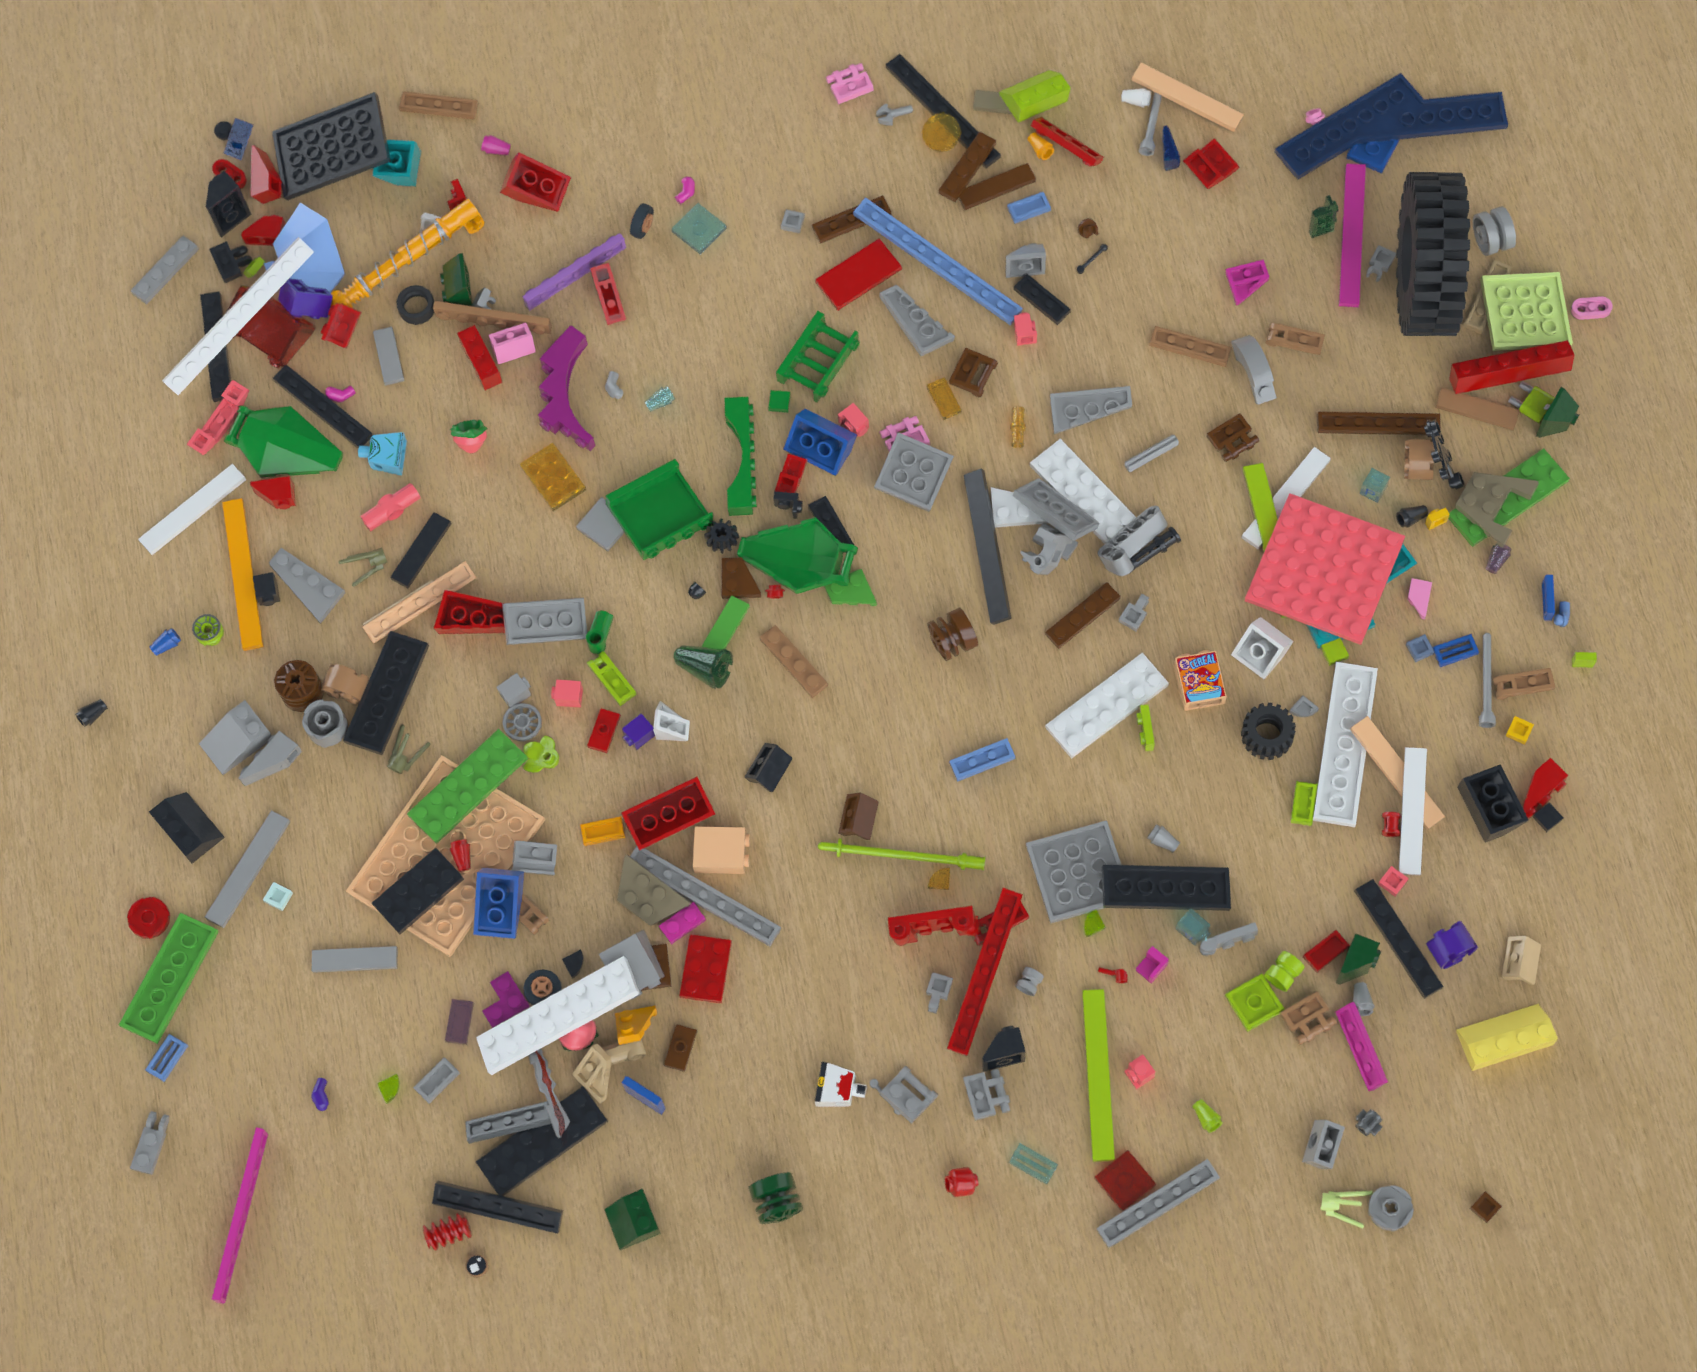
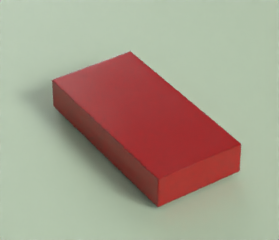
[1303,930,1350,973]

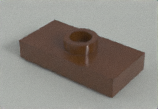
[664,1024,698,1072]

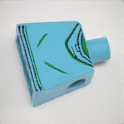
[358,432,407,475]

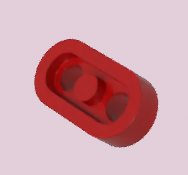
[212,159,247,189]

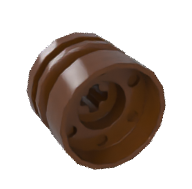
[927,607,978,661]
[274,660,324,712]

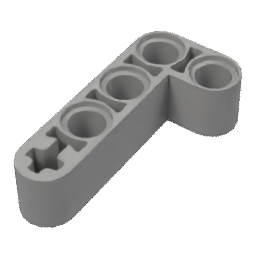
[1098,506,1168,576]

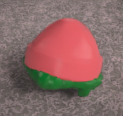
[450,420,488,453]

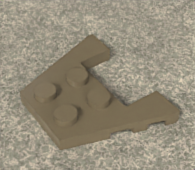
[1455,472,1539,548]

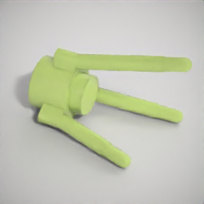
[1321,1191,1374,1228]

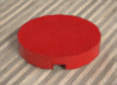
[127,897,170,939]

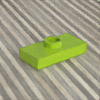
[1291,781,1317,826]

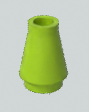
[1192,1099,1222,1133]

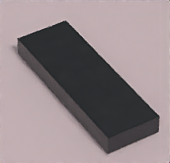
[1014,274,1071,325]
[808,496,854,553]

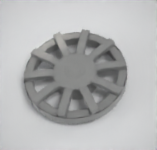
[503,703,542,741]

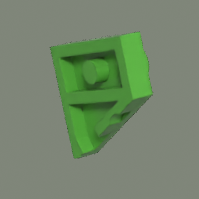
[824,569,877,606]

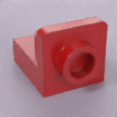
[447,179,467,211]

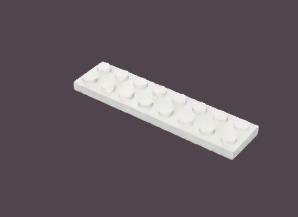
[1313,662,1378,827]
[476,956,640,1075]

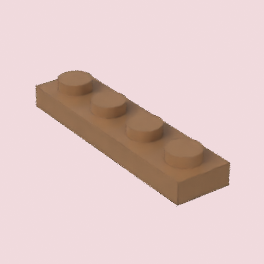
[760,625,828,698]

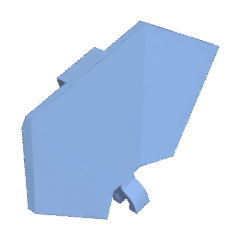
[264,203,345,293]

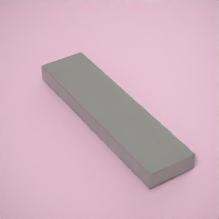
[312,946,398,973]

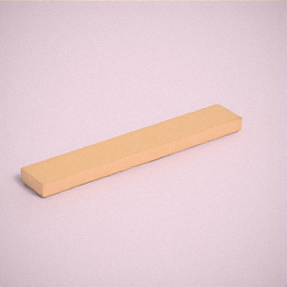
[1132,63,1244,132]
[362,561,476,644]
[1350,716,1445,830]

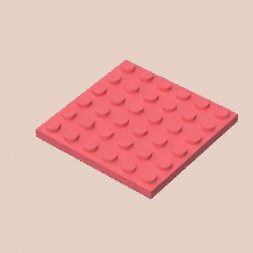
[1245,493,1405,645]

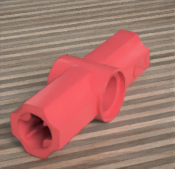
[360,483,421,531]

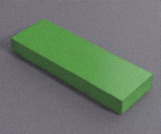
[702,596,750,657]

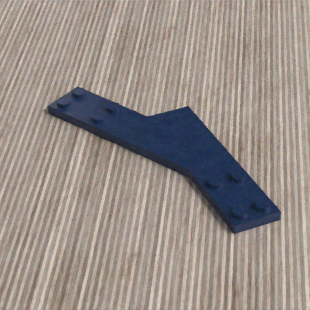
[1275,73,1508,180]

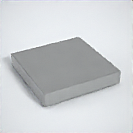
[576,497,624,551]

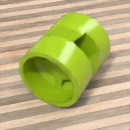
[1264,951,1305,992]

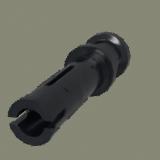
[1129,527,1181,574]

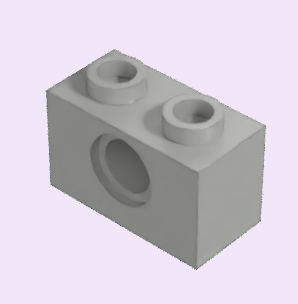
[1302,1119,1345,1169]

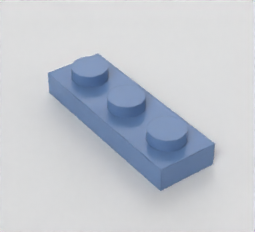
[949,738,1015,782]

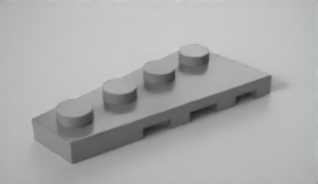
[879,285,955,356]
[1050,386,1132,434]
[269,548,345,624]

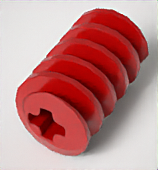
[423,1213,472,1250]

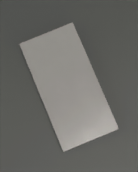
[1012,478,1100,541]
[502,598,587,645]

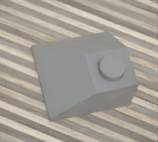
[1006,243,1046,278]

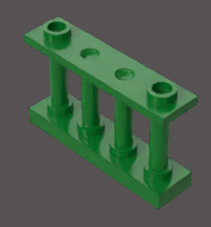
[776,311,860,403]

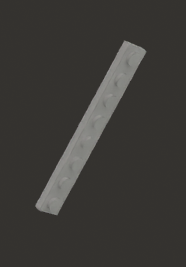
[630,846,781,947]

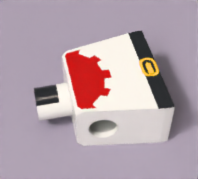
[815,1062,867,1107]

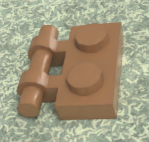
[1280,991,1337,1045]

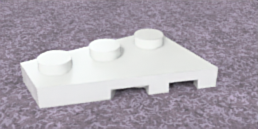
[991,487,1049,527]

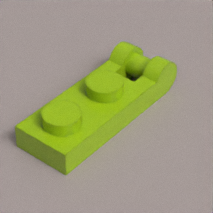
[587,651,637,706]

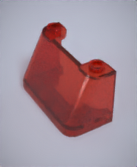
[225,285,316,369]

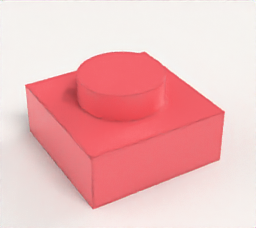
[1378,866,1409,897]

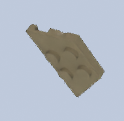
[617,855,691,926]

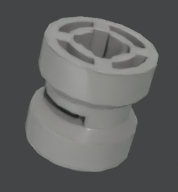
[1015,967,1044,996]

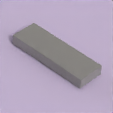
[373,327,405,386]

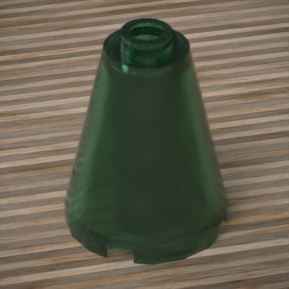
[673,645,733,689]

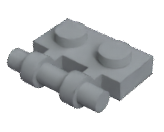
[963,1069,1011,1121]

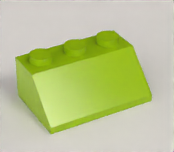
[999,70,1071,123]

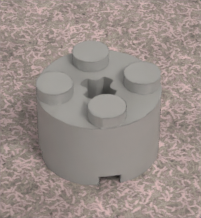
[302,700,348,748]

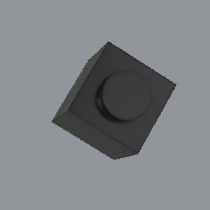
[253,572,280,606]

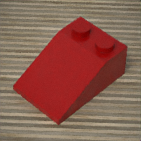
[500,152,571,212]

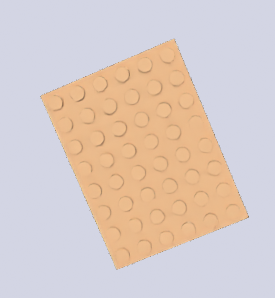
[346,755,545,957]

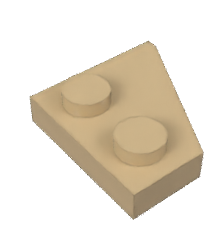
[572,1044,612,1103]

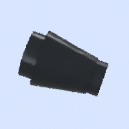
[1396,505,1429,528]
[75,699,108,727]

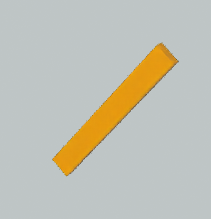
[222,498,264,651]

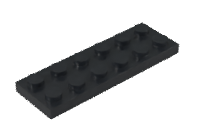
[343,631,429,756]
[1102,865,1231,911]
[476,1086,608,1196]

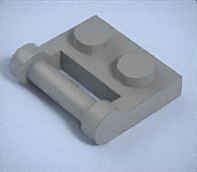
[880,1066,938,1124]

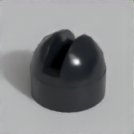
[688,582,706,600]

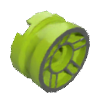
[192,614,224,646]

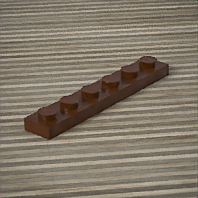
[1317,412,1441,435]

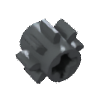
[1355,1109,1382,1136]

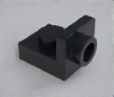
[773,491,803,519]

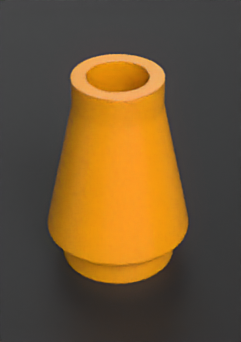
[1027,132,1054,160]

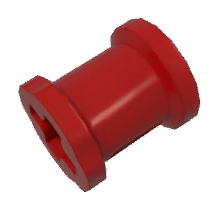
[1382,812,1401,837]

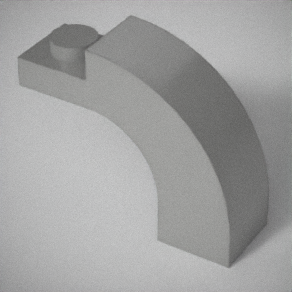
[1231,335,1276,405]

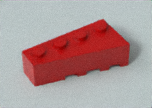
[434,590,505,634]

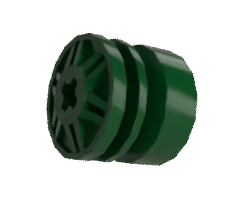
[749,1172,803,1224]

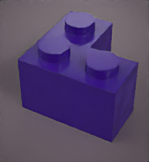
[278,278,333,319]

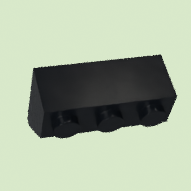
[205,171,252,238]
[1457,764,1529,843]
[149,792,225,864]

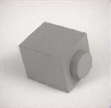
[497,673,531,708]

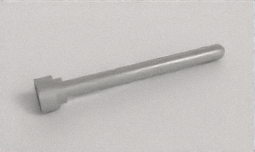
[1139,92,1162,156]
[1479,633,1496,728]

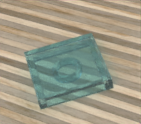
[671,203,727,255]

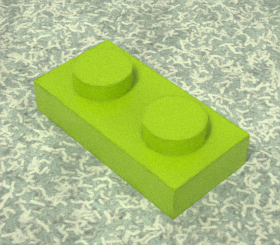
[1136,704,1155,751]

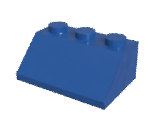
[783,409,857,476]

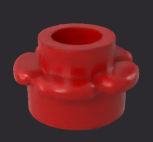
[765,585,785,599]

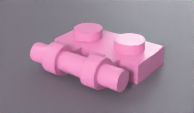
[826,63,874,104]
[879,416,930,452]

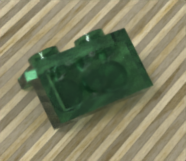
[1309,195,1339,238]

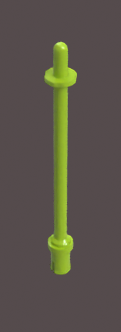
[818,838,985,870]

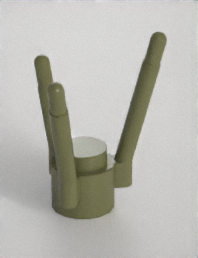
[339,547,387,587]
[387,725,430,774]

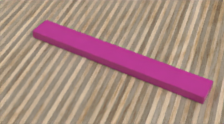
[1339,163,1366,308]
[212,1127,268,1304]

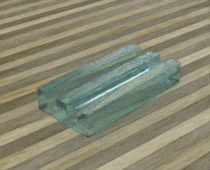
[1009,1143,1058,1185]

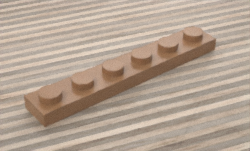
[433,301,552,335]

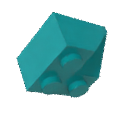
[372,140,421,186]

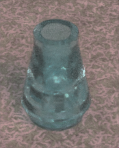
[645,386,675,412]

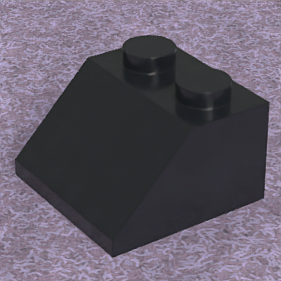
[982,1026,1026,1072]

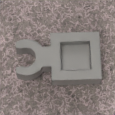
[1366,245,1396,282]

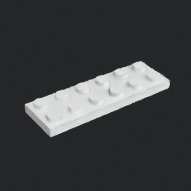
[1030,439,1136,544]
[1045,653,1169,759]

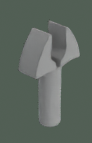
[876,104,913,126]

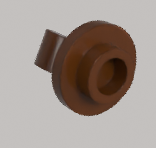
[1078,218,1098,238]

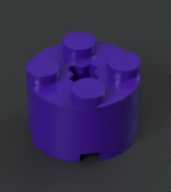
[1426,921,1478,969]

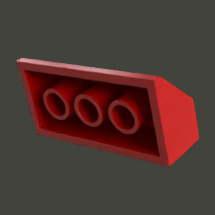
[621,777,715,851]

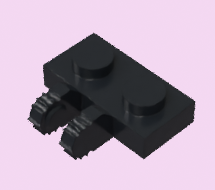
[209,241,253,283]

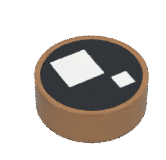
[465,1254,488,1278]

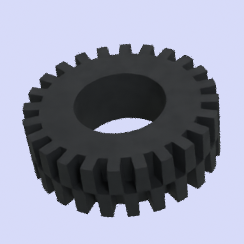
[1396,172,1470,336]

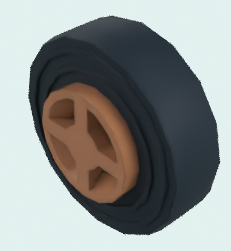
[630,203,654,239]
[523,969,562,1006]

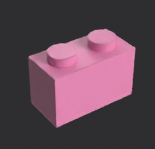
[489,323,536,364]

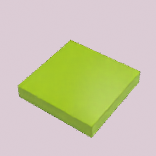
[1225,973,1285,1032]

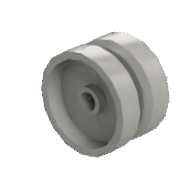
[1473,206,1516,256]

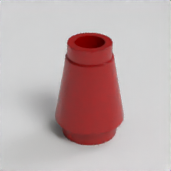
[450,839,471,872]

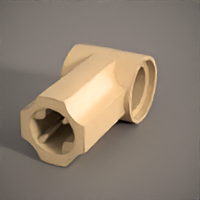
[602,1039,646,1065]

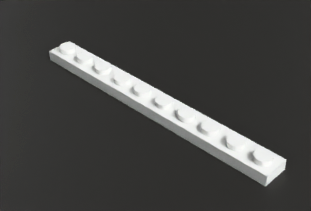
[162,237,314,395]

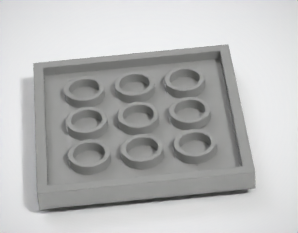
[1026,820,1121,924]

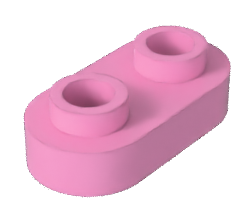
[1571,297,1612,320]

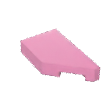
[1407,578,1432,620]

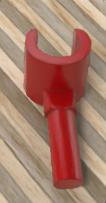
[1098,967,1128,984]

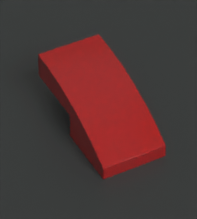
[775,454,808,493]

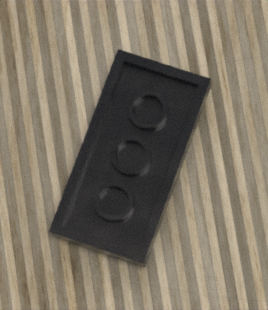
[372,848,464,935]

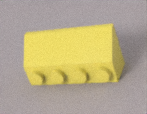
[1456,1004,1558,1071]

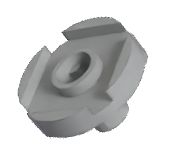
[1368,1186,1413,1231]

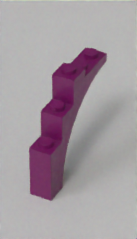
[538,325,596,451]

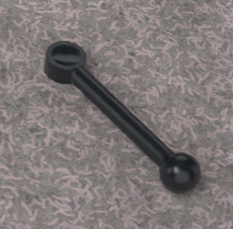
[1077,244,1108,274]

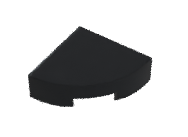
[562,949,584,979]

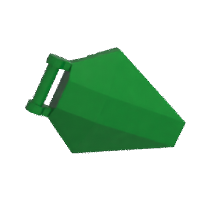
[224,406,343,478]
[737,517,858,594]

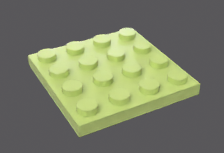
[1480,272,1573,351]

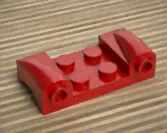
[888,906,981,946]

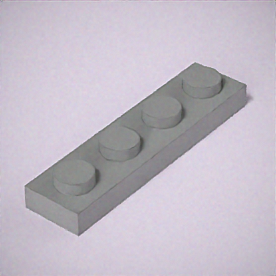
[130,236,199,305]

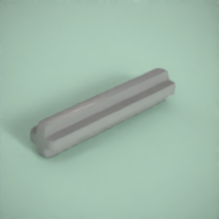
[1124,435,1179,472]

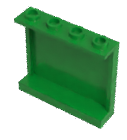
[606,459,713,561]

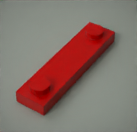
[1030,117,1104,166]

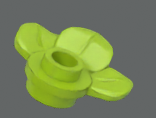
[523,735,559,773]

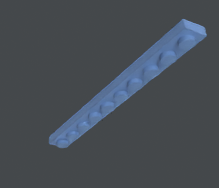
[854,197,1023,325]

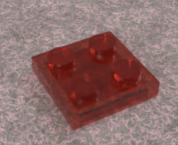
[1094,1150,1156,1212]

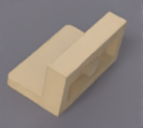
[1502,936,1541,985]

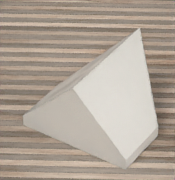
[653,701,690,741]

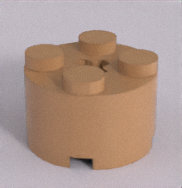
[1404,439,1434,480]
[321,663,369,706]

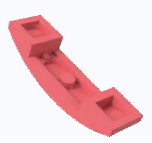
[187,380,249,455]

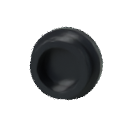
[214,121,234,140]

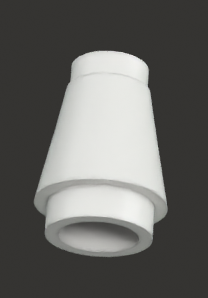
[1122,88,1151,108]

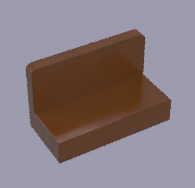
[838,792,879,840]

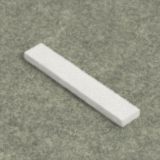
[1242,447,1331,549]
[138,464,246,555]
[1399,747,1427,876]

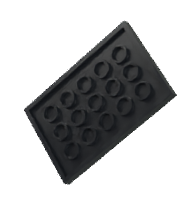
[272,92,391,201]

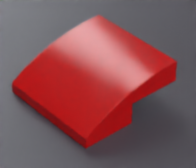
[1183,138,1240,189]

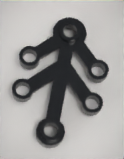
[1424,420,1465,490]

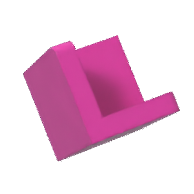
[1136,946,1169,984]

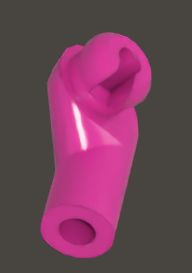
[325,385,356,403]

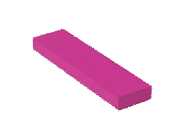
[1335,1002,1388,1092]

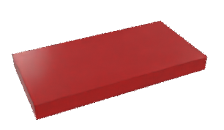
[815,238,902,311]

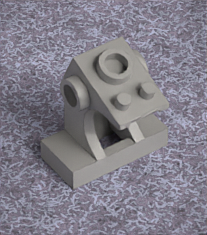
[1020,527,1072,575]

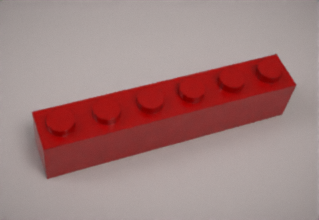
[1449,340,1575,394]

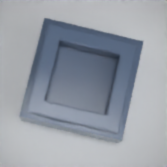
[1406,634,1435,662]

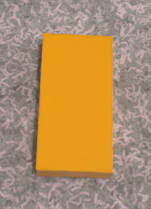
[580,816,625,846]

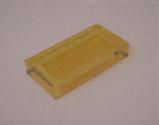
[927,377,961,420]

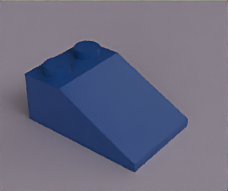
[473,868,524,939]

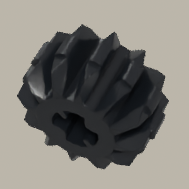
[704,518,739,554]

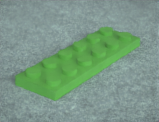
[1448,449,1570,547]
[407,729,528,844]
[119,913,219,1044]

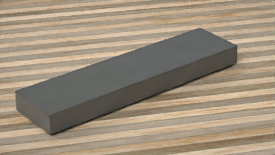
[465,1101,552,1144]

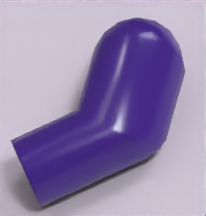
[311,1078,329,1111]

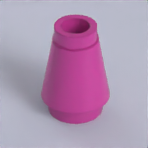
[481,135,511,155]

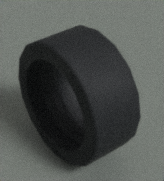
[396,285,435,325]

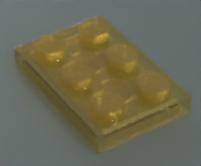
[520,443,586,511]

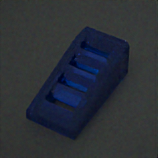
[1162,125,1180,171]

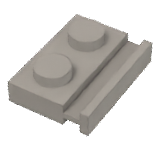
[512,841,557,876]

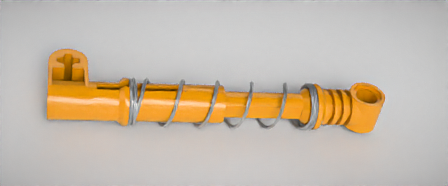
[330,198,484,308]

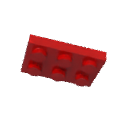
[679,934,732,1004]

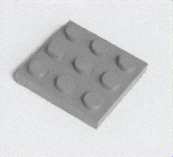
[874,432,954,512]

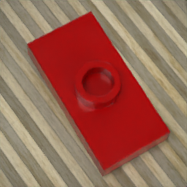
[587,708,621,753]

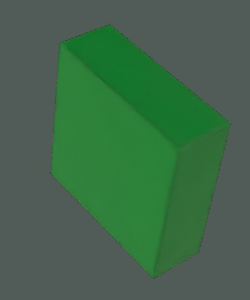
[768,390,791,413]

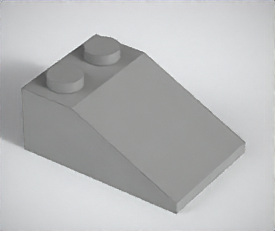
[199,700,272,775]

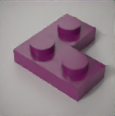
[482,971,530,1028]

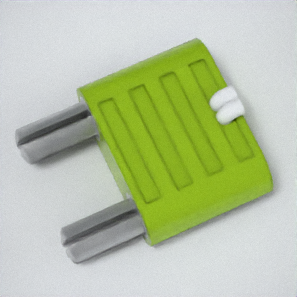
[1508,381,1555,423]

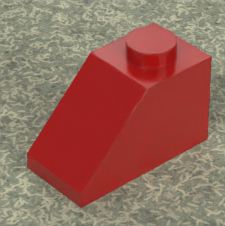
[241,215,286,246]
[250,476,296,510]

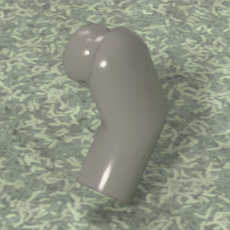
[605,371,623,399]

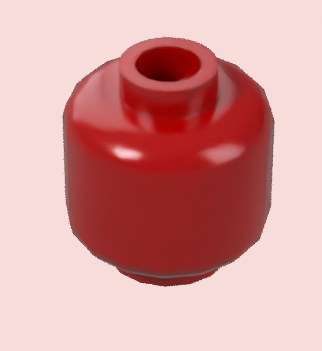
[945,1167,979,1197]

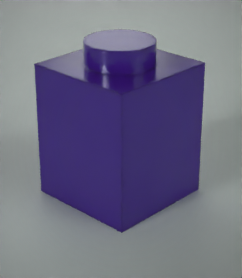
[622,714,655,750]

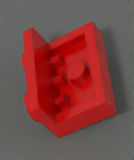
[321,302,362,349]

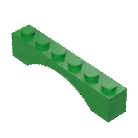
[724,397,757,516]

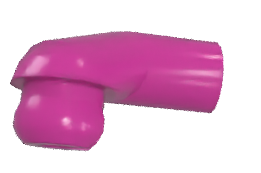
[675,177,695,205]

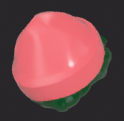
[559,1020,599,1051]

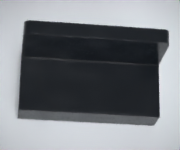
[744,743,792,792]

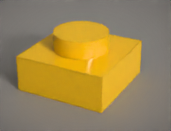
[1425,507,1450,530]
[1506,716,1534,745]

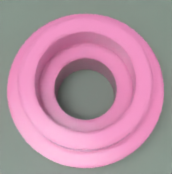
[1305,108,1325,125]

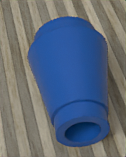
[149,628,181,656]

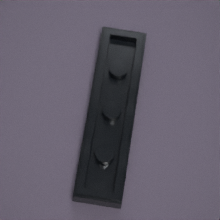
[390,512,452,589]

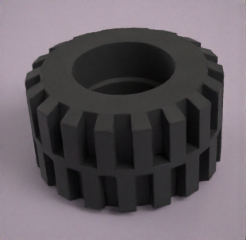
[1241,702,1296,760]

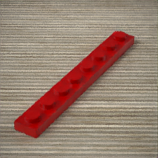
[946,888,1023,1057]

